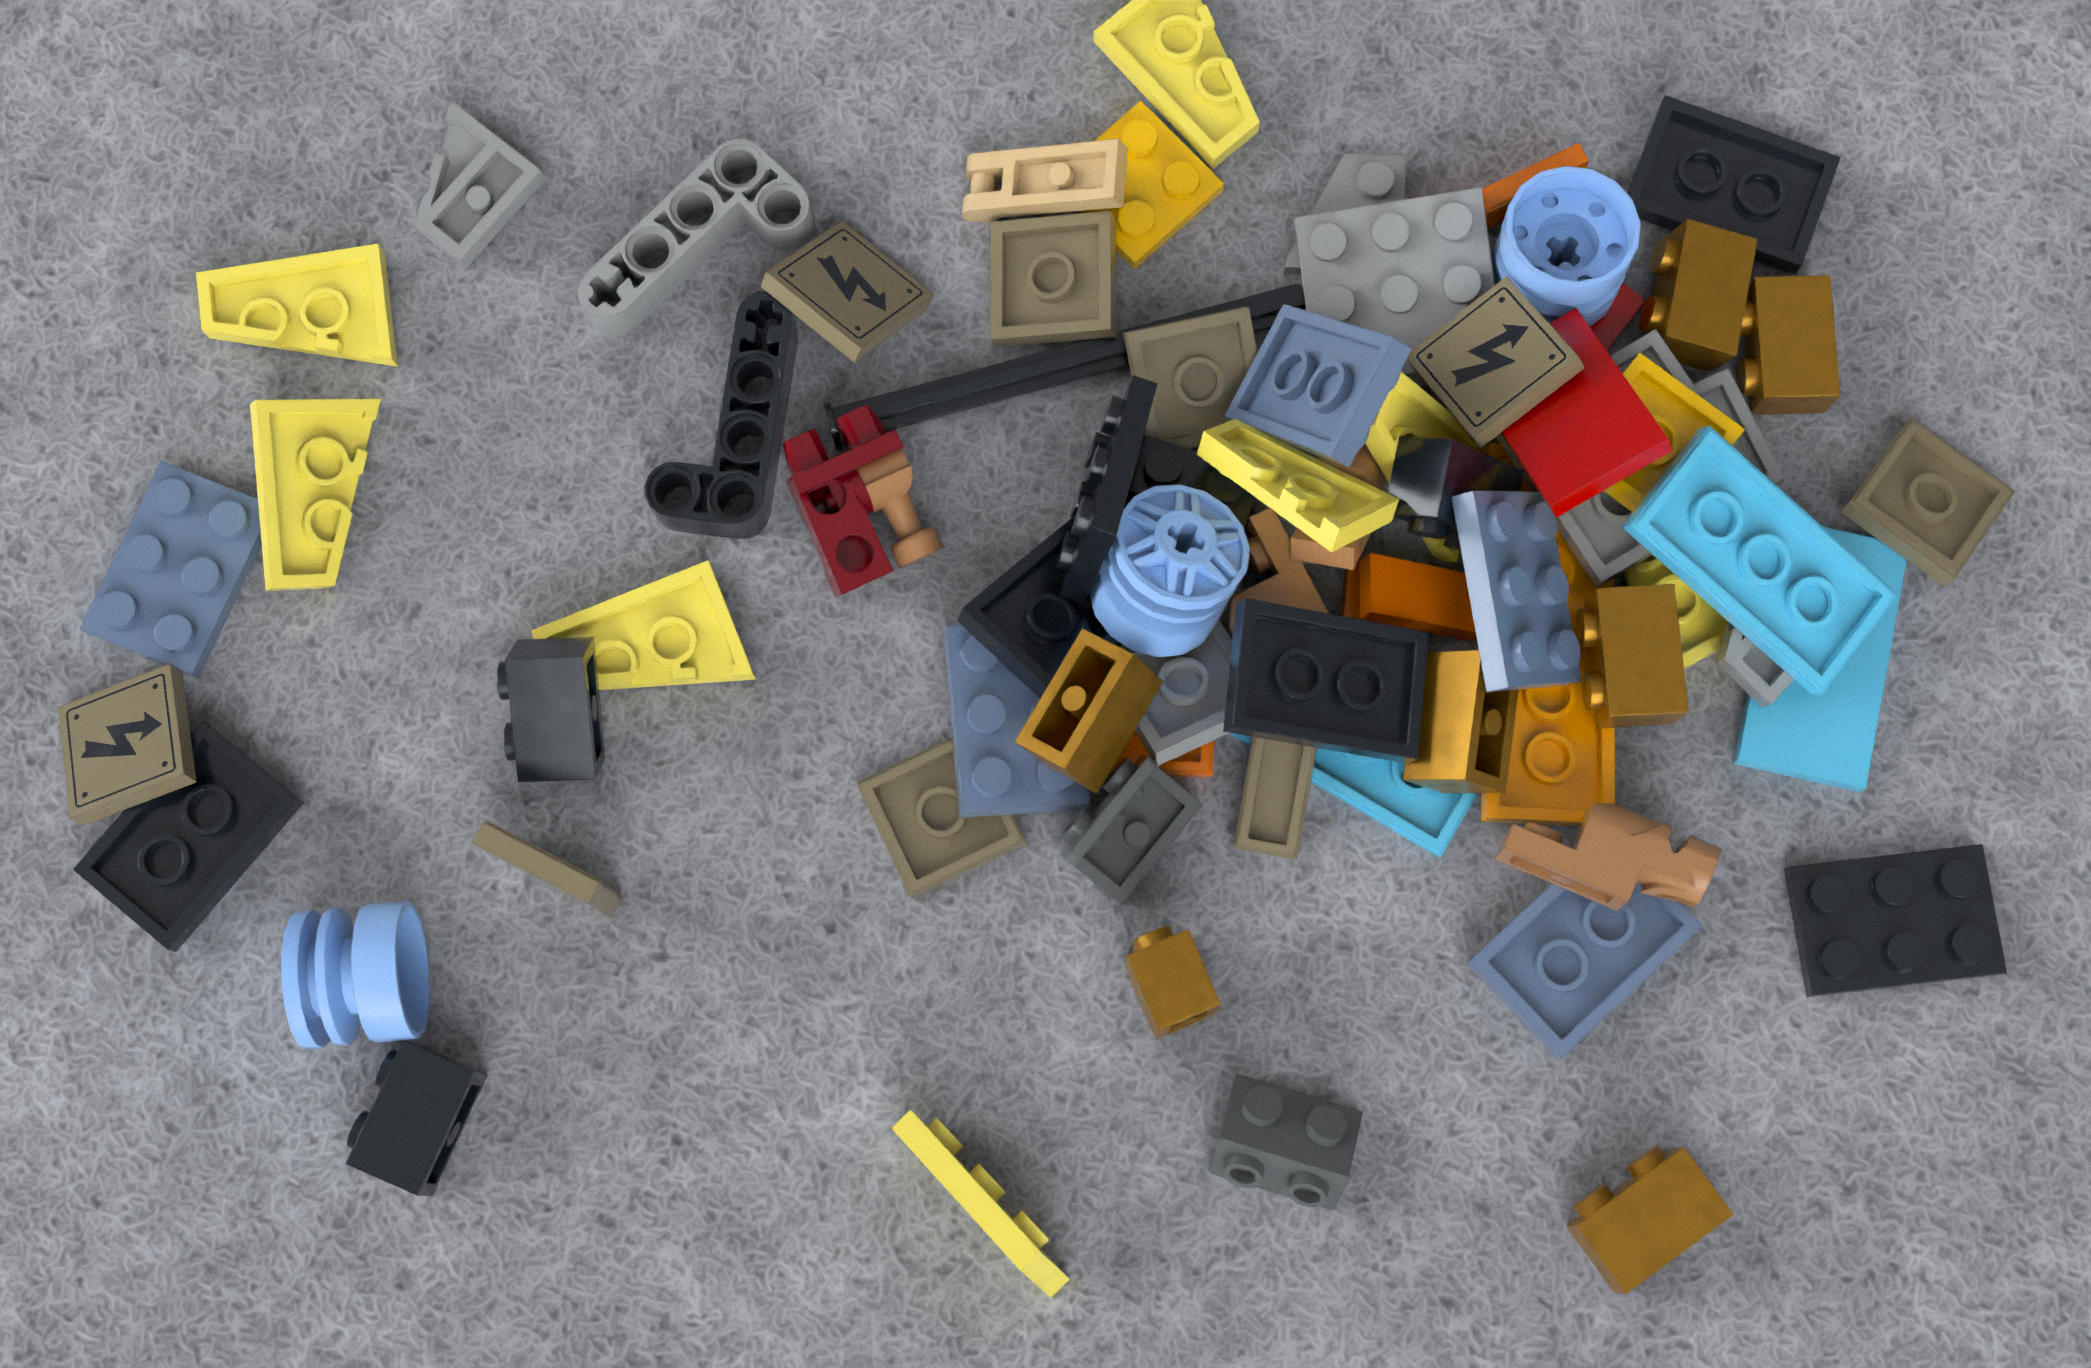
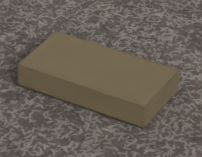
[1233,737,1317,860]

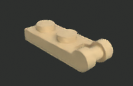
[962,139,1128,223]

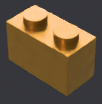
[1639,219,1758,372]
[1737,275,1841,415]
[1576,584,1689,729]
[1015,629,1164,793]
[1403,650,1519,793]
[1125,925,1221,1040]
[1566,1145,1734,1294]

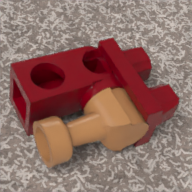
[783,404,944,597]

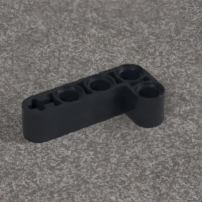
[644,291,798,539]

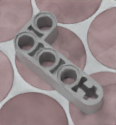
[577,139,816,337]

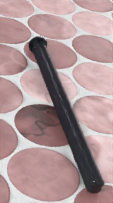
[823,284,1306,452]

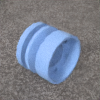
[1491,166,1641,327]
[1089,484,1250,657]
[281,900,430,1050]

